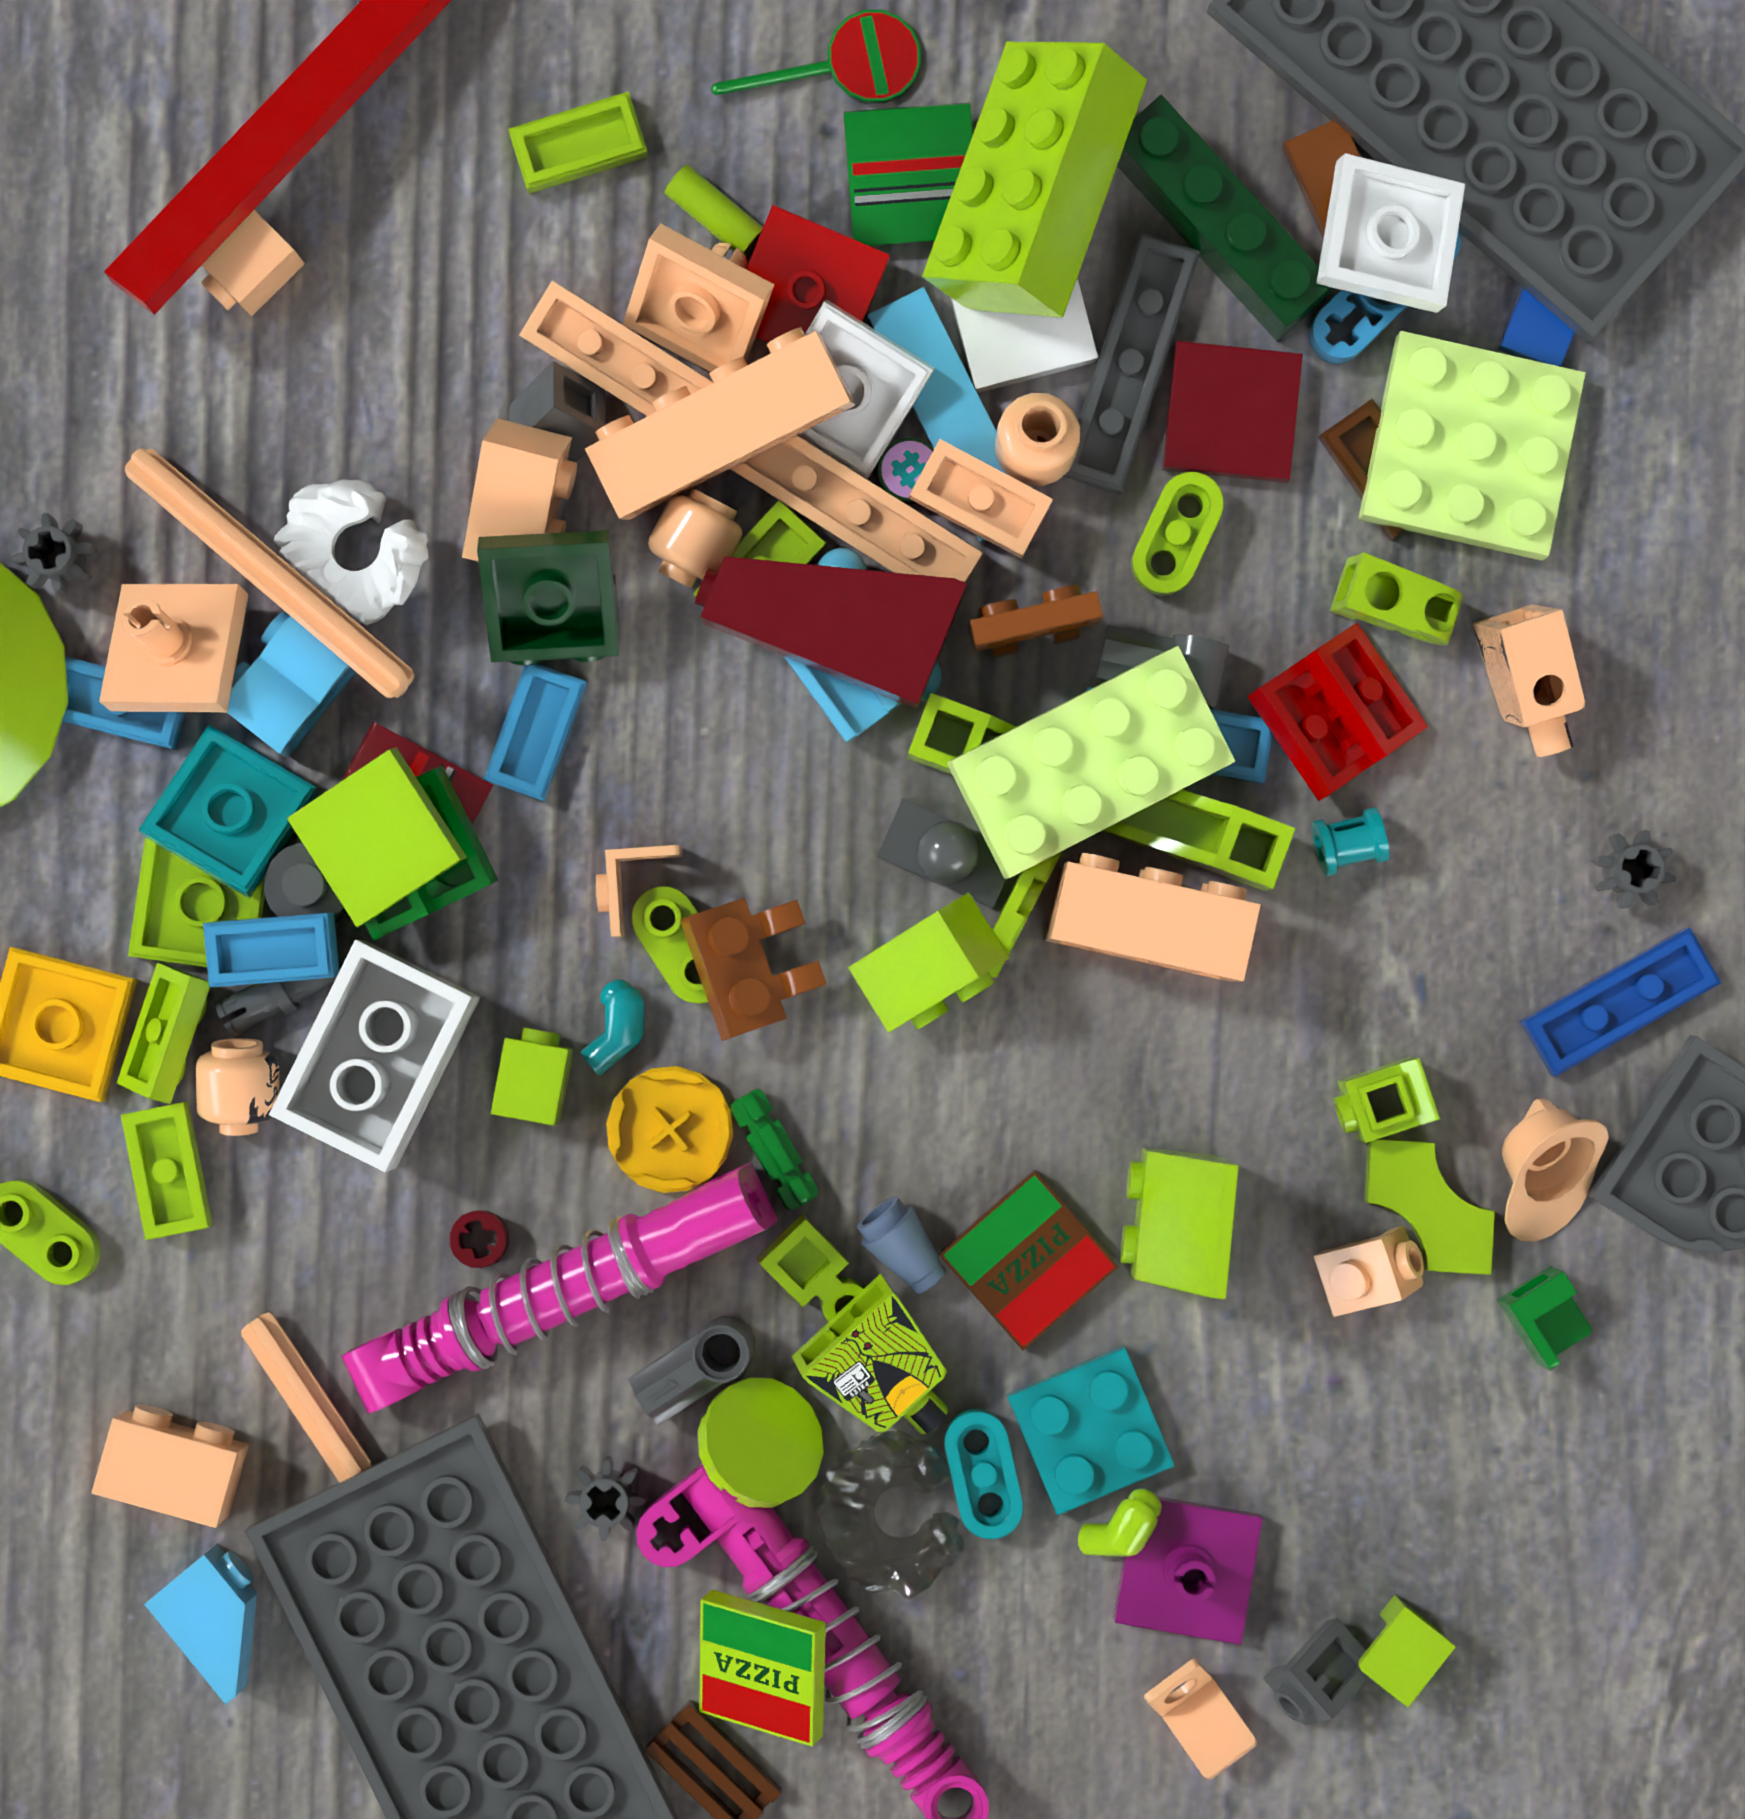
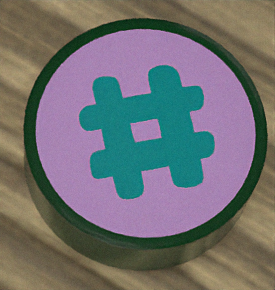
[878,438,934,504]

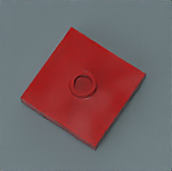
[746,205,891,343]

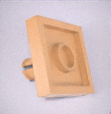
[622,223,774,373]
[99,584,249,713]

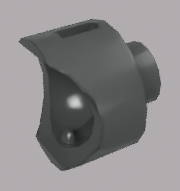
[264,843,347,924]

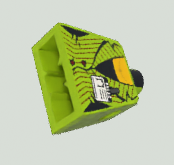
[791,1273,948,1434]

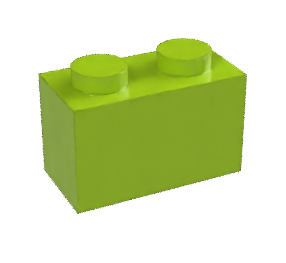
[848,892,1010,1033]

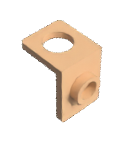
[596,845,683,938]
[1144,1658,1257,1780]

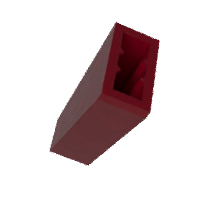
[695,556,967,709]

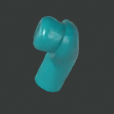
[580,979,645,1076]

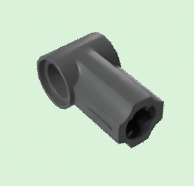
[1095,625,1229,709]
[628,1316,755,1425]

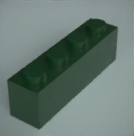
[1117,94,1332,342]

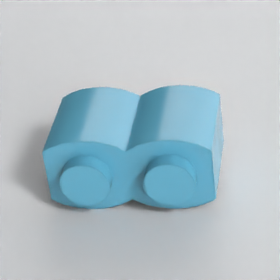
[227,611,357,758]

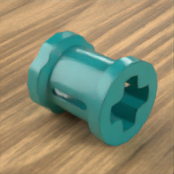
[1311,807,1390,877]

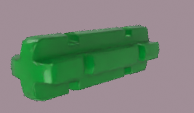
[730,1089,818,1210]

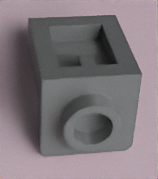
[1264,1618,1369,1725]

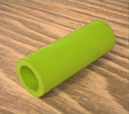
[664,164,763,257]

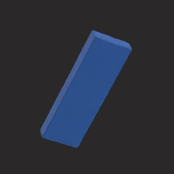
[1520,927,1721,1077]

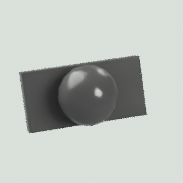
[877,799,1006,909]

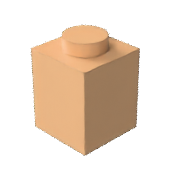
[200,210,305,317]

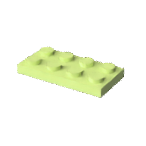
[946,646,1236,879]

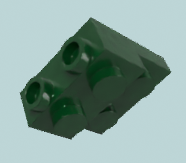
[477,530,621,665]

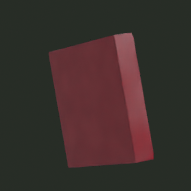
[1162,341,1303,483]

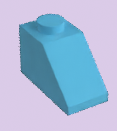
[144,1544,257,1705]

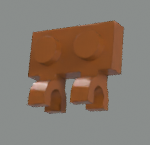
[968,585,1103,659]
[680,898,827,1041]

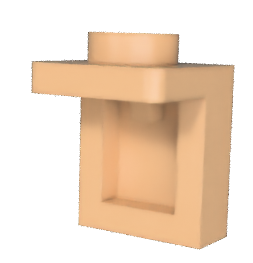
[1314,1226,1424,1317]

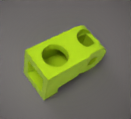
[1329,552,1464,646]

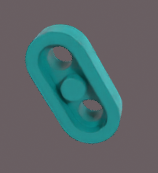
[944,1409,1023,1539]

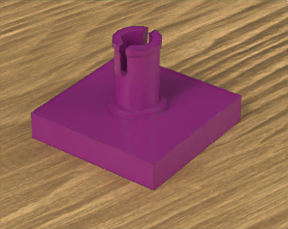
[1113,1496,1263,1645]

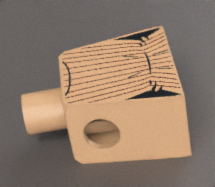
[1471,604,1585,757]

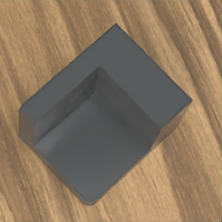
[509,361,606,462]

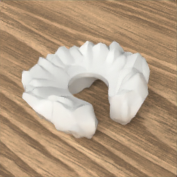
[274,479,428,625]

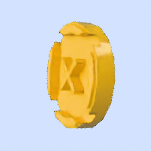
[606,1066,734,1193]

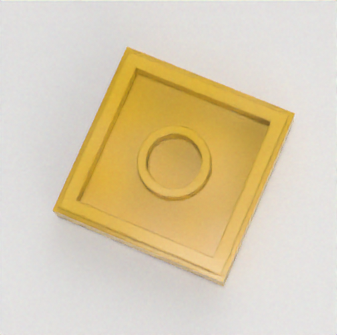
[0,947,138,1102]

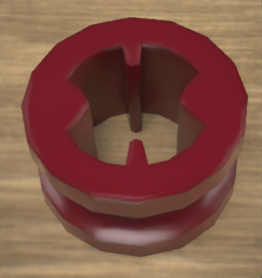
[449,1211,509,1268]

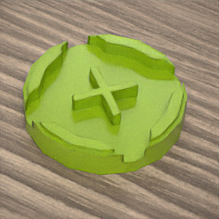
[698,1377,824,1508]

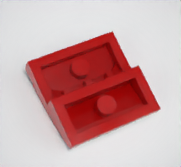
[1247,623,1428,802]

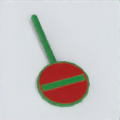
[711,10,921,103]

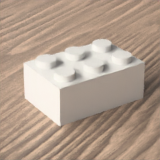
[269,940,481,1172]

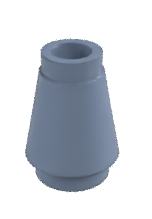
[857,1196,946,1294]

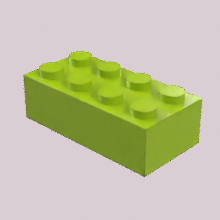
[922,41,1148,318]

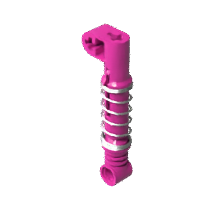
[341,1162,778,1414]
[636,1464,989,1819]

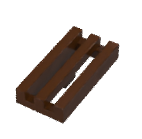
[644,1700,782,1819]

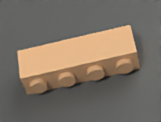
[585,327,855,520]

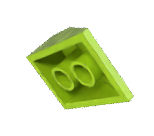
[1120,1148,1239,1299]

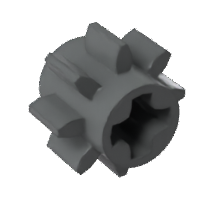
[12,513,98,595]
[1592,830,1676,909]
[565,1456,647,1541]

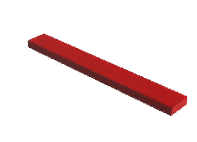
[104,0,452,315]

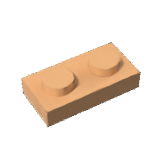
[909,439,1053,559]

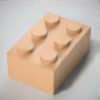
[1044,853,1261,982]

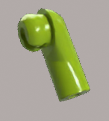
[1078,1489,1162,1557]

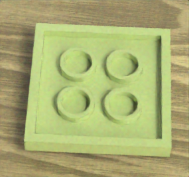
[1358,331,1586,561]

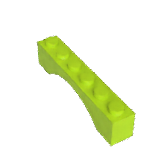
[907,693,1296,891]

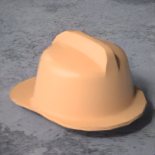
[1502,1098,1609,1242]

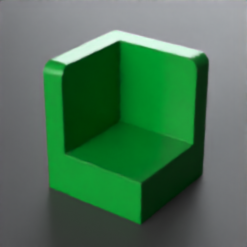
[1497,1266,1592,1371]

